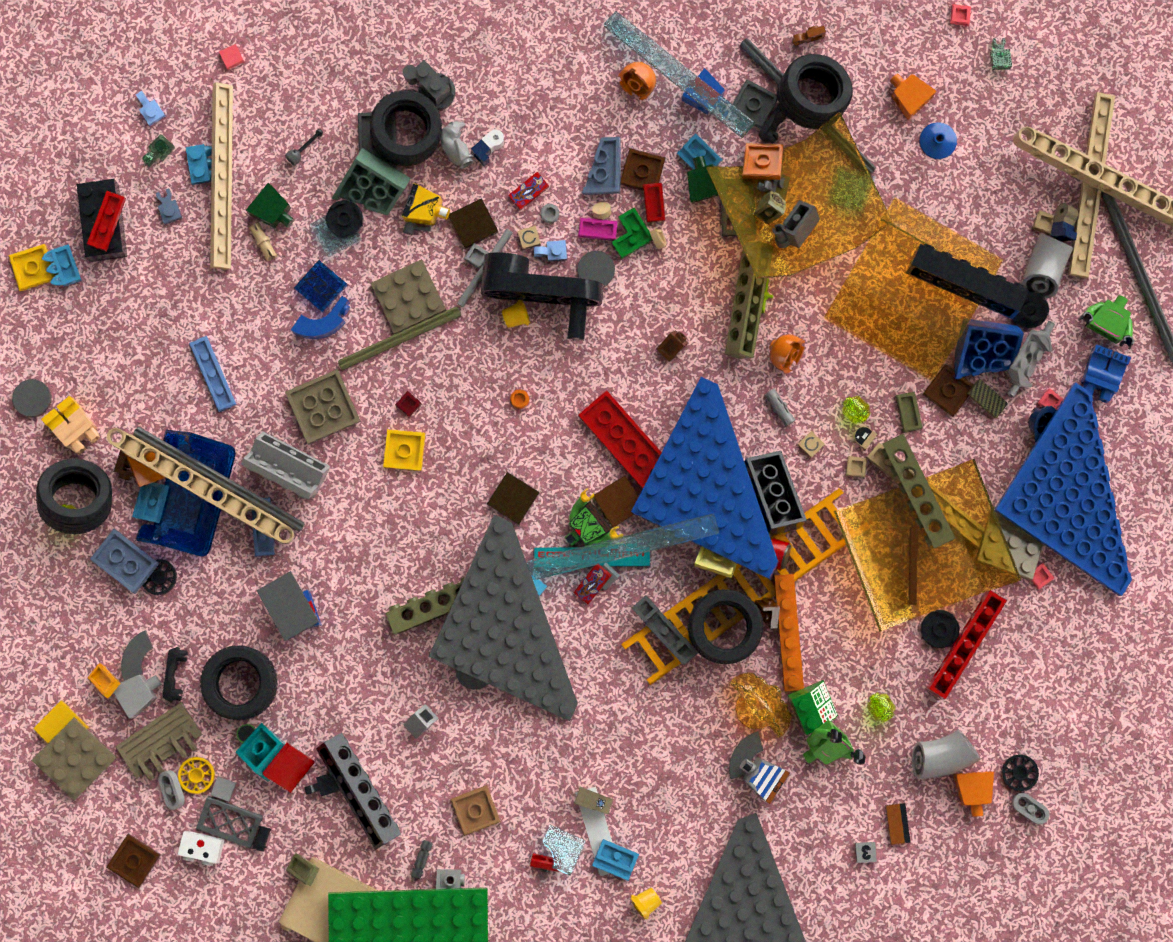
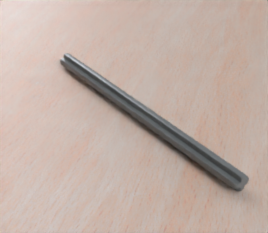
[740,38,876,175]
[1101,191,1173,363]
[133,427,305,532]

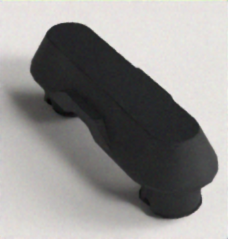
[759,105,787,144]
[162,647,188,703]

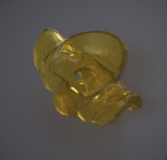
[729,672,792,738]

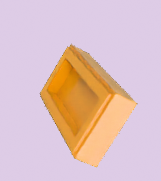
[87,663,121,698]

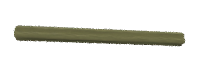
[338,306,461,370]

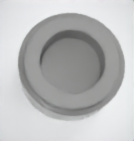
[541,204,559,224]

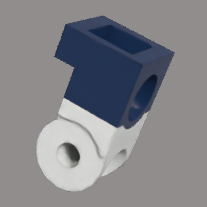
[471,130,504,166]

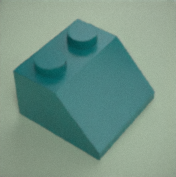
[236,723,286,782]

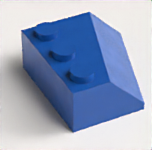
[954,318,1024,379]

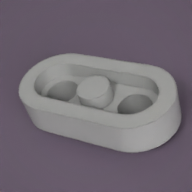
[158,770,185,810]
[1012,793,1049,824]

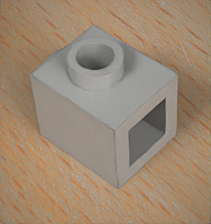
[403,704,439,739]

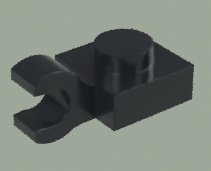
[304,773,340,797]

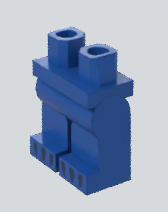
[1081,344,1131,403]

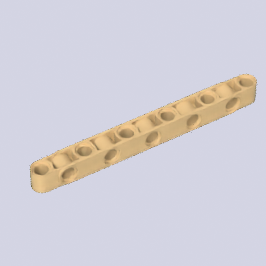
[1013,126,1173,226]
[107,428,294,544]

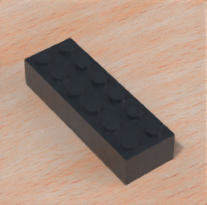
[906,244,1029,319]

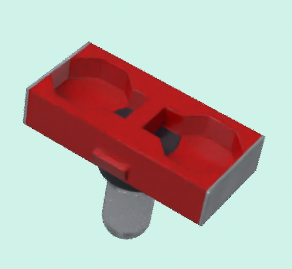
[529,853,564,883]

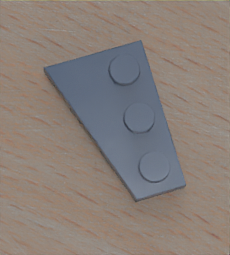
[582,137,621,195]

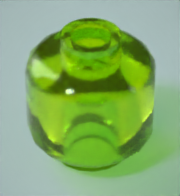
[842,395,871,424]
[867,692,896,723]

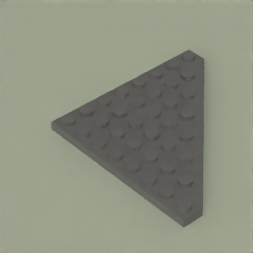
[428,515,578,721]
[685,813,806,942]

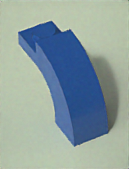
[291,296,350,339]

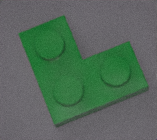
[612,207,653,260]

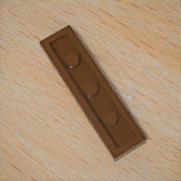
[908,527,918,605]

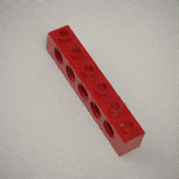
[926,590,1007,700]

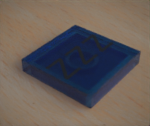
[294,260,348,313]

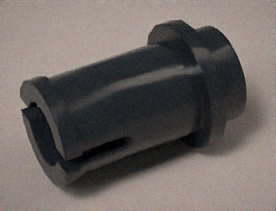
[252,825,272,852]

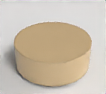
[592,202,612,219]

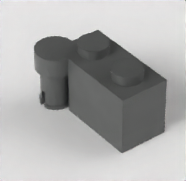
[403,60,451,106]
[772,200,820,248]

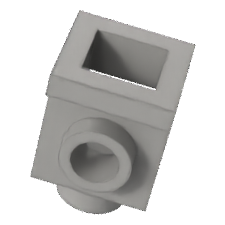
[436,869,465,889]

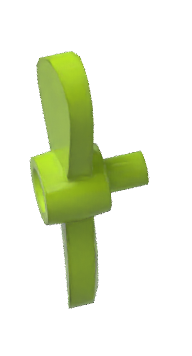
[761,278,773,313]

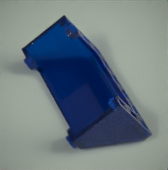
[135,429,236,557]

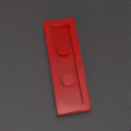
[87,191,126,252]

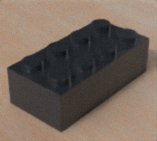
[76,179,128,262]
[744,451,807,536]

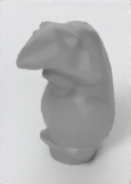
[440,121,473,169]

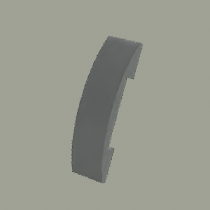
[632,595,699,666]

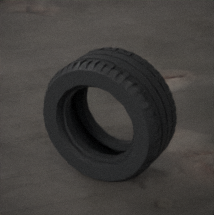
[777,54,853,129]
[369,90,442,166]
[36,459,112,535]
[688,589,763,664]
[200,645,278,720]

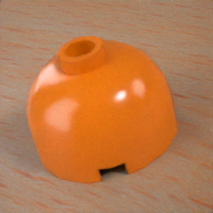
[618,61,656,100]
[769,334,805,374]

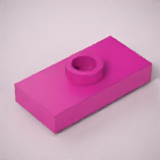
[578,217,618,241]

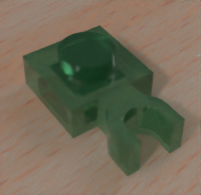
[990,38,1012,70]

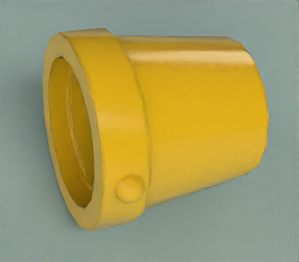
[502,300,531,328]
[630,887,662,920]

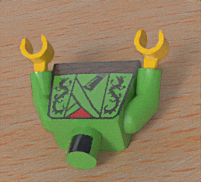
[564,488,623,547]

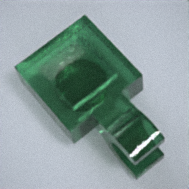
[142,134,175,167]

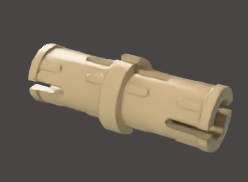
[249,223,277,261]

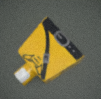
[402,183,450,226]

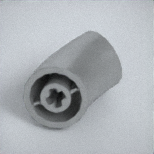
[1022,233,1073,299]
[912,729,981,779]

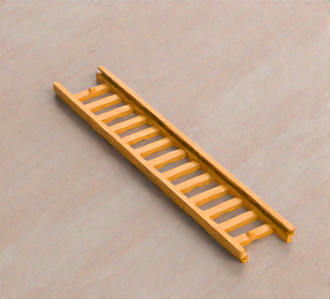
[621,488,869,685]

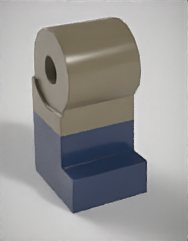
[1050,203,1078,242]

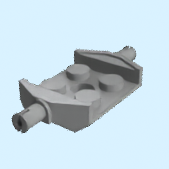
[1007,321,1055,398]

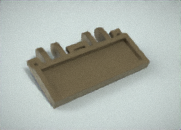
[116,702,203,780]

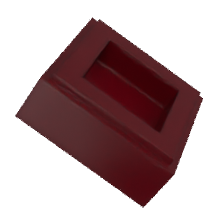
[395,391,422,418]

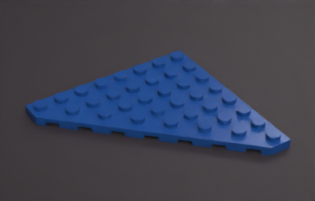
[631,377,778,579]
[994,382,1132,596]

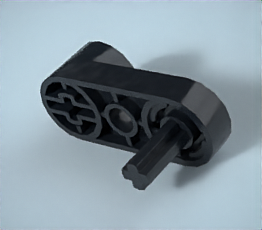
[480,252,604,341]

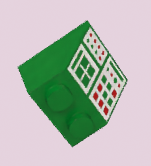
[787,680,838,735]

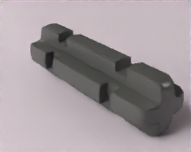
[411,840,433,879]

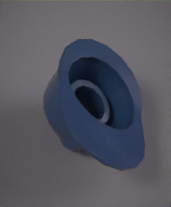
[1028,406,1056,443]

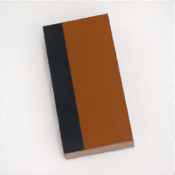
[885,803,911,845]

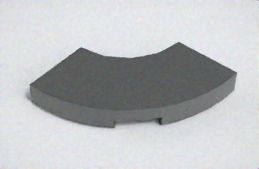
[121,630,153,681]
[729,731,763,779]

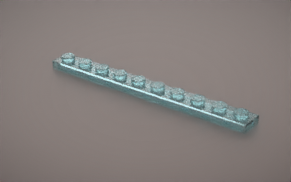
[604,11,755,138]
[527,513,719,581]

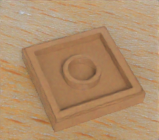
[450,785,501,836]

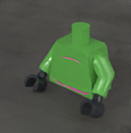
[1078,295,1135,350]
[803,720,866,765]

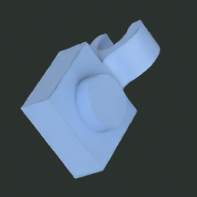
[136,91,165,126]
[534,240,567,262]

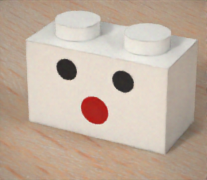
[178,831,225,866]

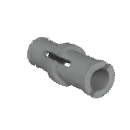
[764,388,796,427]

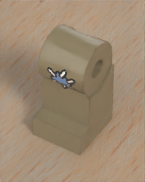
[574,786,614,814]

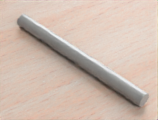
[457,229,513,307]

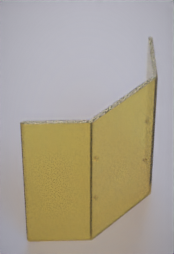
[707,112,892,279]
[824,197,1003,381]
[834,459,1021,632]

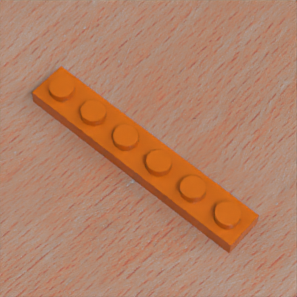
[774,573,804,692]

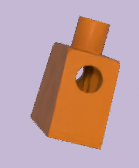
[890,73,937,120]
[953,771,994,817]

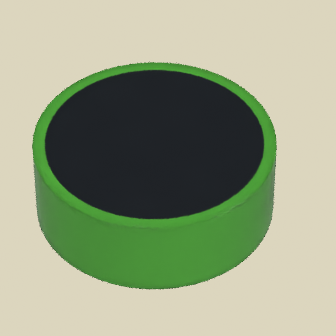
[237,724,256,743]

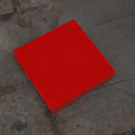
[262,742,315,793]

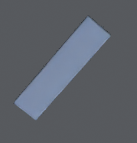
[189,336,237,412]

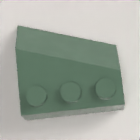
[331,148,411,216]

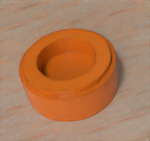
[510,389,529,409]

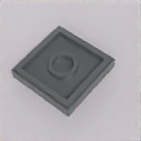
[729,79,778,129]

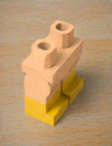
[41,395,100,455]

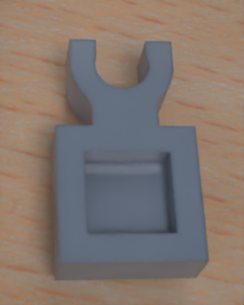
[156,188,182,224]

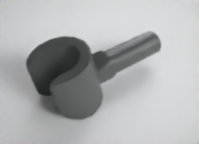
[403,222,431,235]

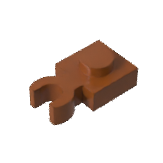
[792,25,826,46]

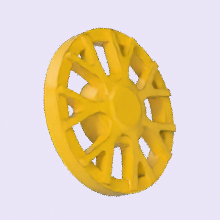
[178,757,215,794]

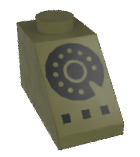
[753,191,786,224]

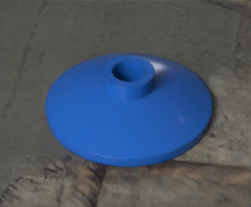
[919,122,957,159]

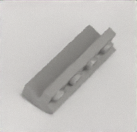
[241,432,330,500]

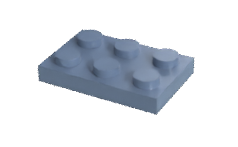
[90,529,159,594]

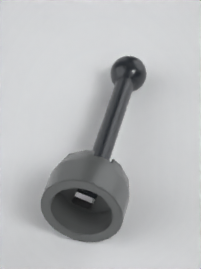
[285,129,323,166]

